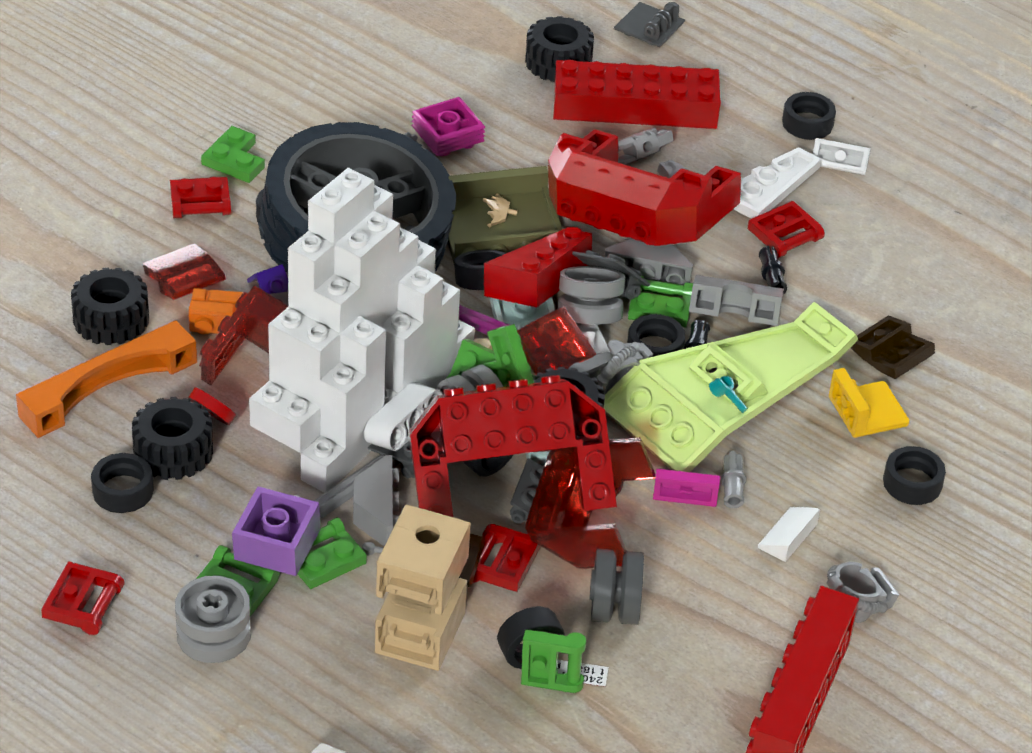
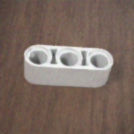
[364,383,443,451]

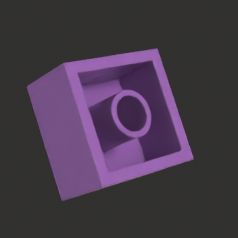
[232,486,321,576]

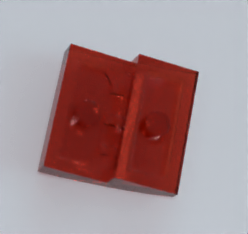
[142,243,226,300]
[517,306,596,375]

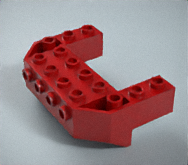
[548,129,741,246]
[409,375,617,517]

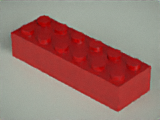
[553,60,721,129]
[746,586,860,753]

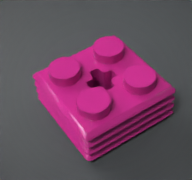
[411,97,485,156]

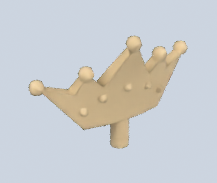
[483,193,518,228]

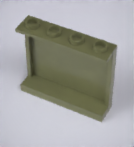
[447,166,563,263]

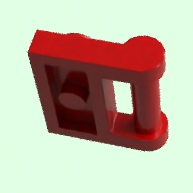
[170,177,231,218]
[747,201,825,258]
[473,524,541,592]
[41,561,125,635]

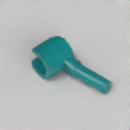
[709,376,748,413]

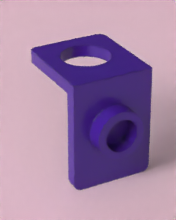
[247,264,288,295]

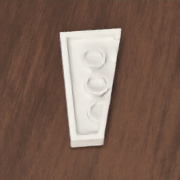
[734,147,822,219]

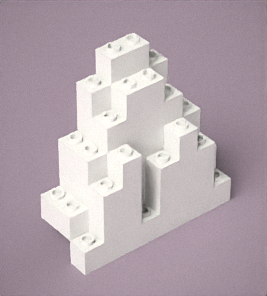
[249,168,475,493]

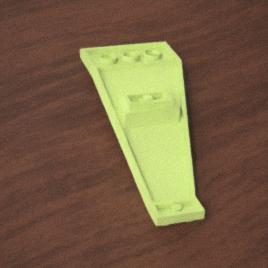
[604,302,858,472]

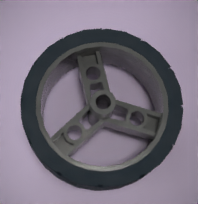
[258,122,456,272]

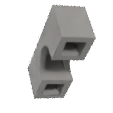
[689,275,784,326]

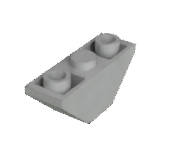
[605,239,693,285]
[353,455,399,546]

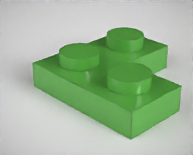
[201,126,265,183]
[482,324,534,387]

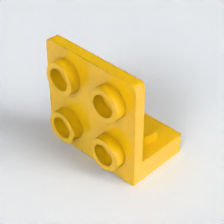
[828,368,910,438]

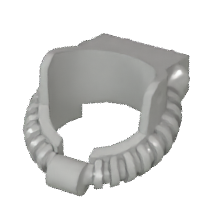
[597,340,653,395]
[827,562,899,623]

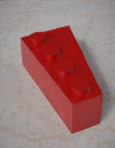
[484,227,592,308]

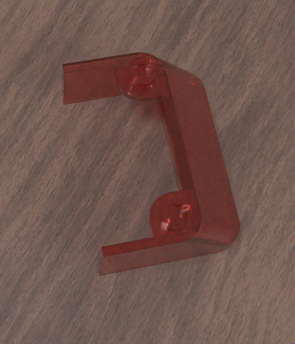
[525,437,656,569]

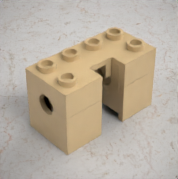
[375,504,471,671]

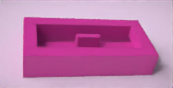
[653,468,720,507]

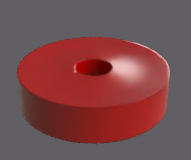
[187,387,236,426]

